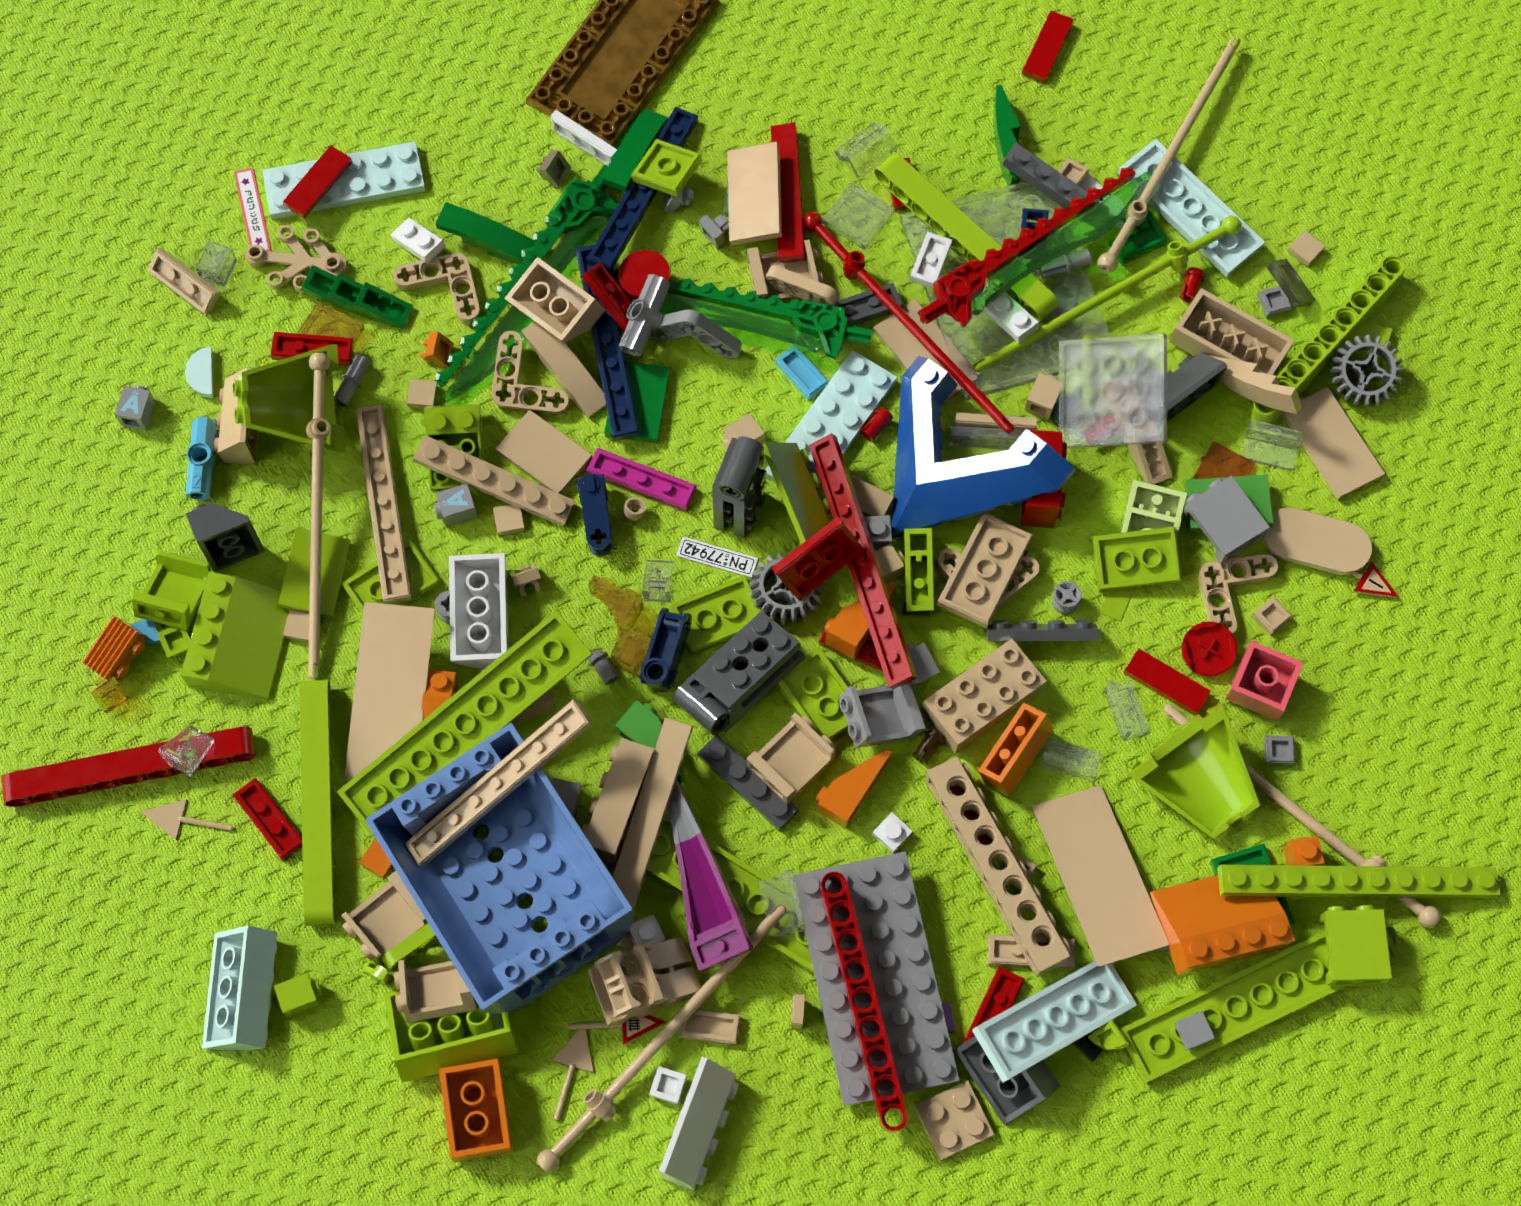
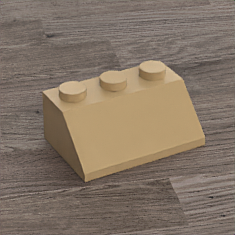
[504,257,605,343]
[214,367,258,464]

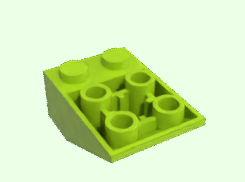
[424,403,483,489]

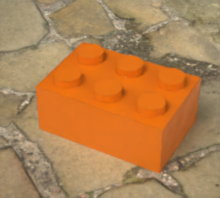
[439,1058,514,1163]

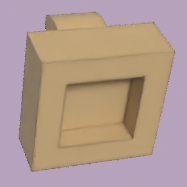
[509,564,541,597]

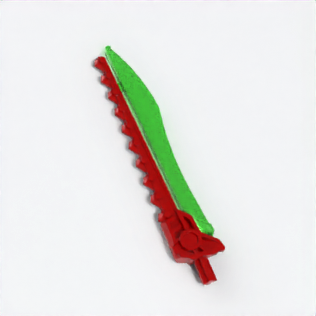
[917,167,1151,327]

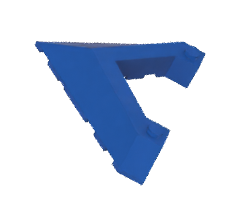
[891,356,1076,538]

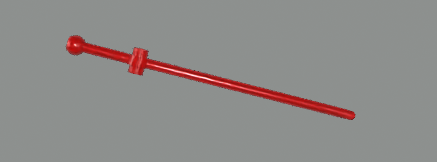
[803,212,1014,434]

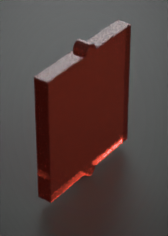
[1193,441,1255,479]

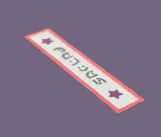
[234,168,271,255]

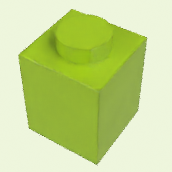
[274,973,323,1018]

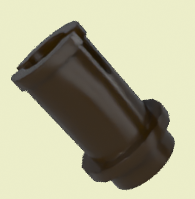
[912,728,945,765]

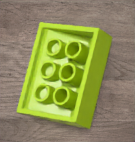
[762,443,831,544]
[181,572,291,700]
[384,990,518,1083]

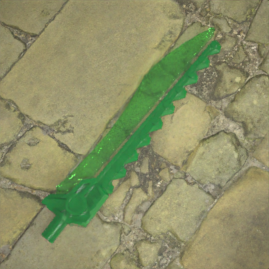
[435,165,618,403]
[580,267,873,359]

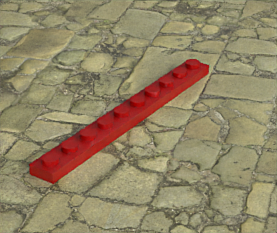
[809,433,917,689]

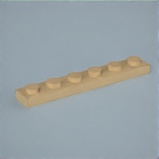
[413,435,575,527]

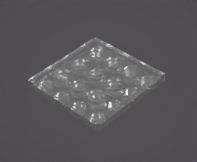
[1059,333,1167,448]

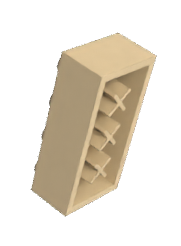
[1170,288,1294,375]
[921,639,1047,754]
[582,738,654,868]

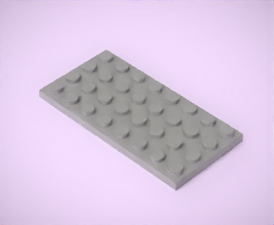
[793,852,959,1107]

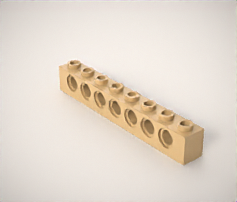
[925,756,1071,978]

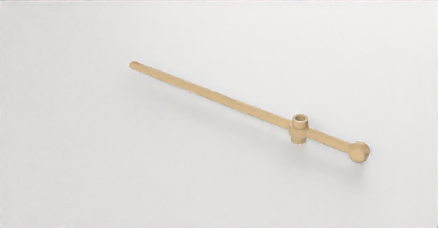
[1097,36,1240,273]
[306,353,331,680]
[1163,704,1441,929]
[537,905,787,1173]

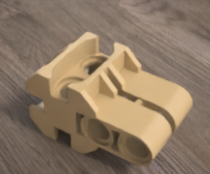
[588,937,702,1026]

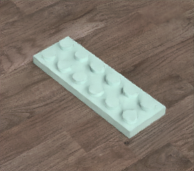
[1117,139,1265,278]
[262,141,425,220]
[765,350,897,492]
[972,960,1137,1083]

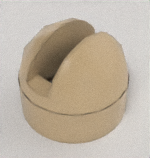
[624,497,646,521]

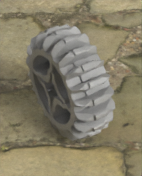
[1330,334,1405,407]
[750,551,824,625]

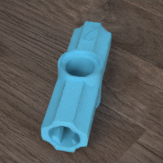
[186,417,217,501]

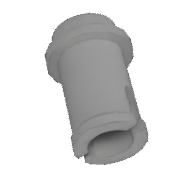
[588,649,620,686]

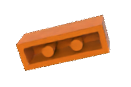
[978,702,1054,797]

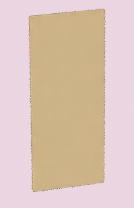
[344,602,435,781]
[1032,785,1169,967]

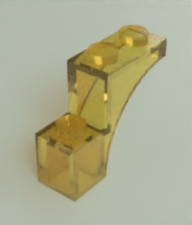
[589,575,651,676]

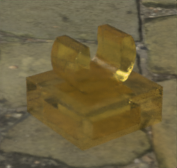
[90,676,130,714]

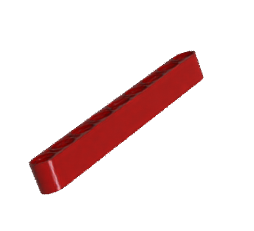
[1,726,256,807]
[820,872,908,1133]

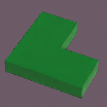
[1108,206,1168,265]

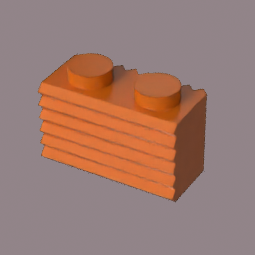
[82,615,148,683]

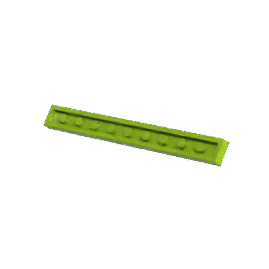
[1217,865,1501,899]

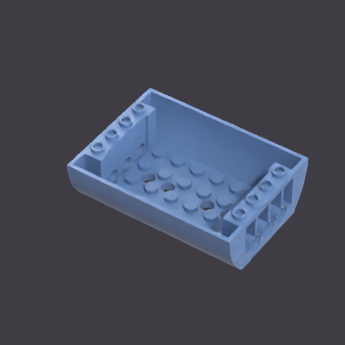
[365,723,634,1014]

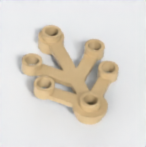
[245,225,347,293]

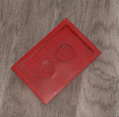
[772,516,865,600]

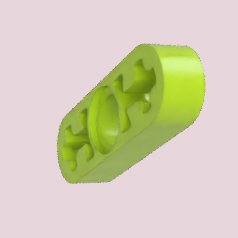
[382,923,439,971]

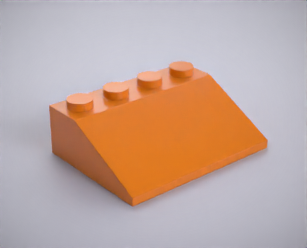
[1150,875,1295,976]

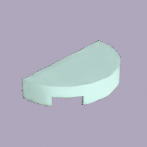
[185,346,214,398]

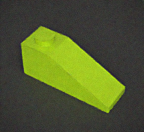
[904,528,934,612]

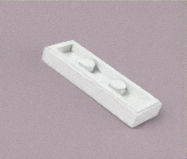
[551,110,617,166]

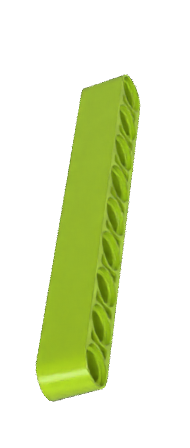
[874,153,1059,323]
[1251,256,1405,429]
[300,679,337,926]

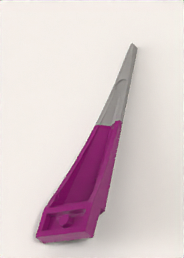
[668,779,754,971]

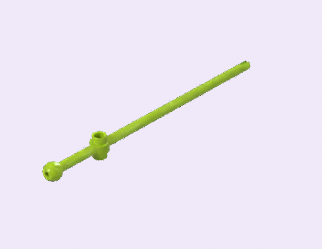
[973,215,1242,372]

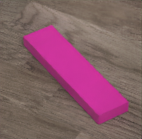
[587,447,697,512]

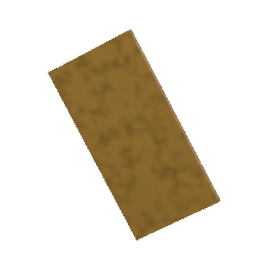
[526,0,720,148]

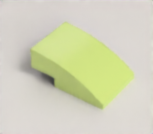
[1120,480,1187,536]

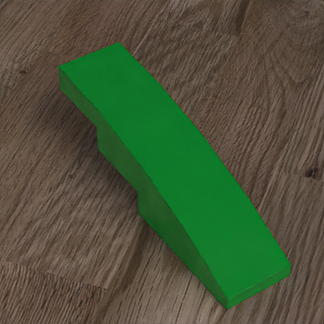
[993,84,1021,191]
[602,109,668,192]
[436,202,535,265]
[300,265,413,329]

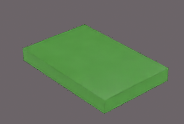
[1185,474,1273,532]

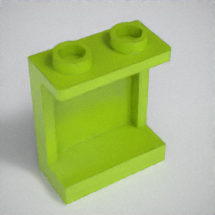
[132,551,211,630]
[1320,905,1392,986]

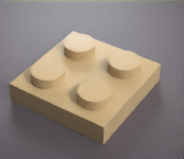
[914,1081,994,1161]

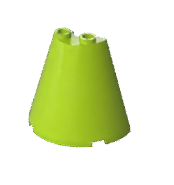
[232,344,345,453]
[1129,706,1260,839]

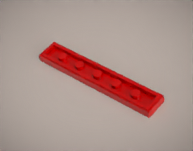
[770,122,805,263]

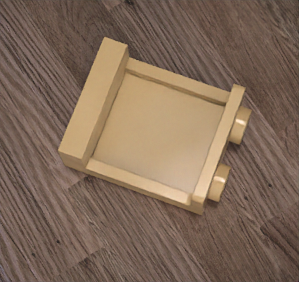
[747,240,823,303]
[746,713,835,804]
[341,871,428,964]
[394,960,477,1023]

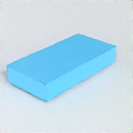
[775,345,829,401]

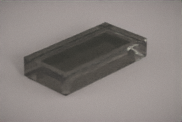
[1266,259,1316,308]

